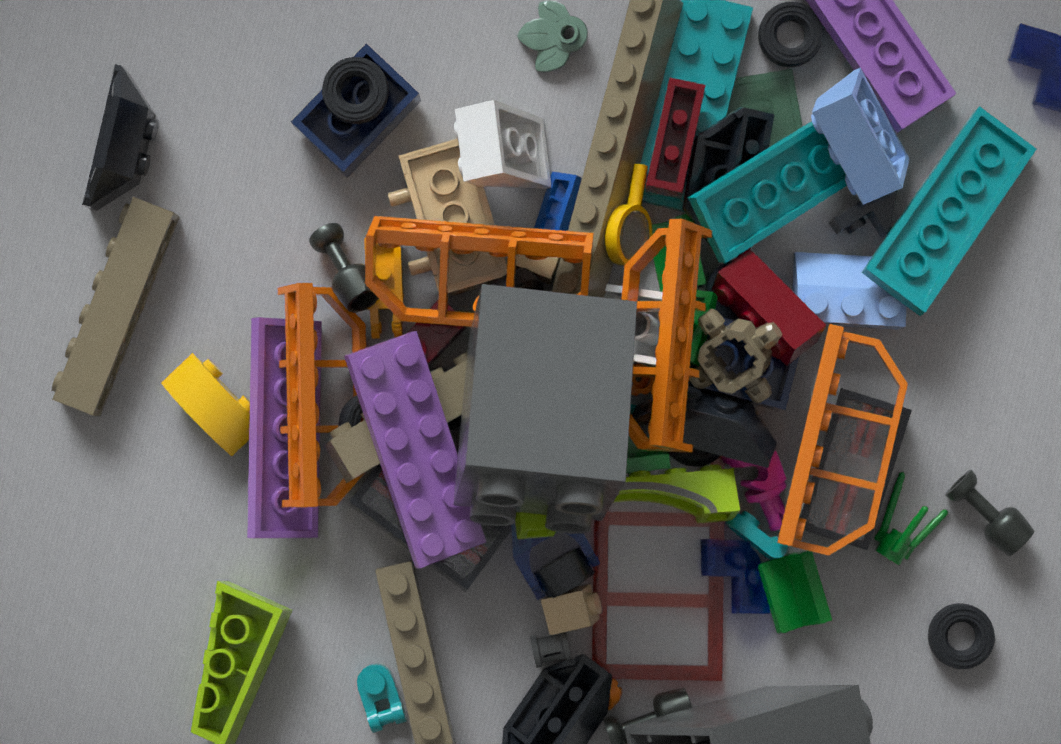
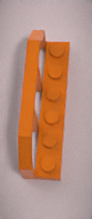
[365,216,594,327]
[621,219,712,452]
[277,283,366,507]
[777,324,908,556]

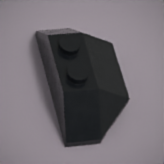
[82,64,158,211]
[682,107,775,256]
[632,386,777,468]
[502,654,613,744]

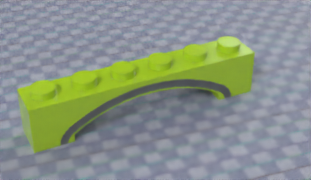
[515,465,740,539]

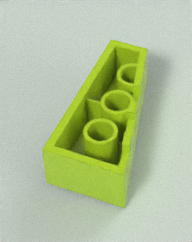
[191,581,293,744]

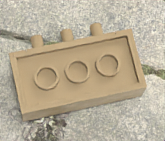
[388,139,507,297]

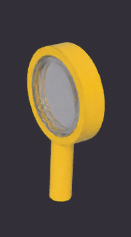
[605,164,652,266]

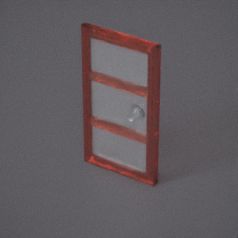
[592,454,725,681]

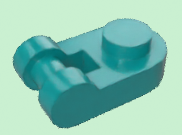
[725,510,788,560]
[357,663,408,733]

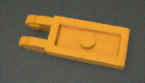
[364,238,404,339]

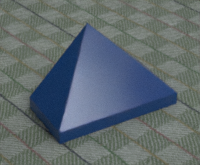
[534,171,582,231]

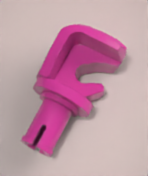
[721,450,787,531]

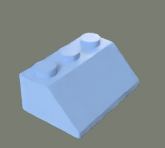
[811,68,910,205]
[792,252,907,330]

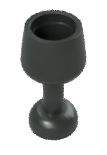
[309,223,379,313]
[945,469,1035,556]
[603,688,693,744]

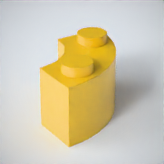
[161,353,250,456]

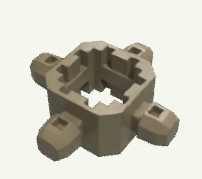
[689,309,782,403]

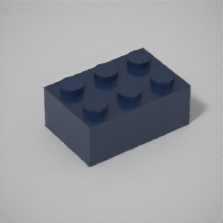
[291,43,421,178]
[688,318,800,411]

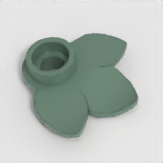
[517,0,588,72]

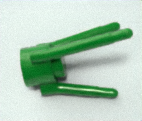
[873,472,948,566]

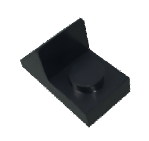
[829,190,897,239]

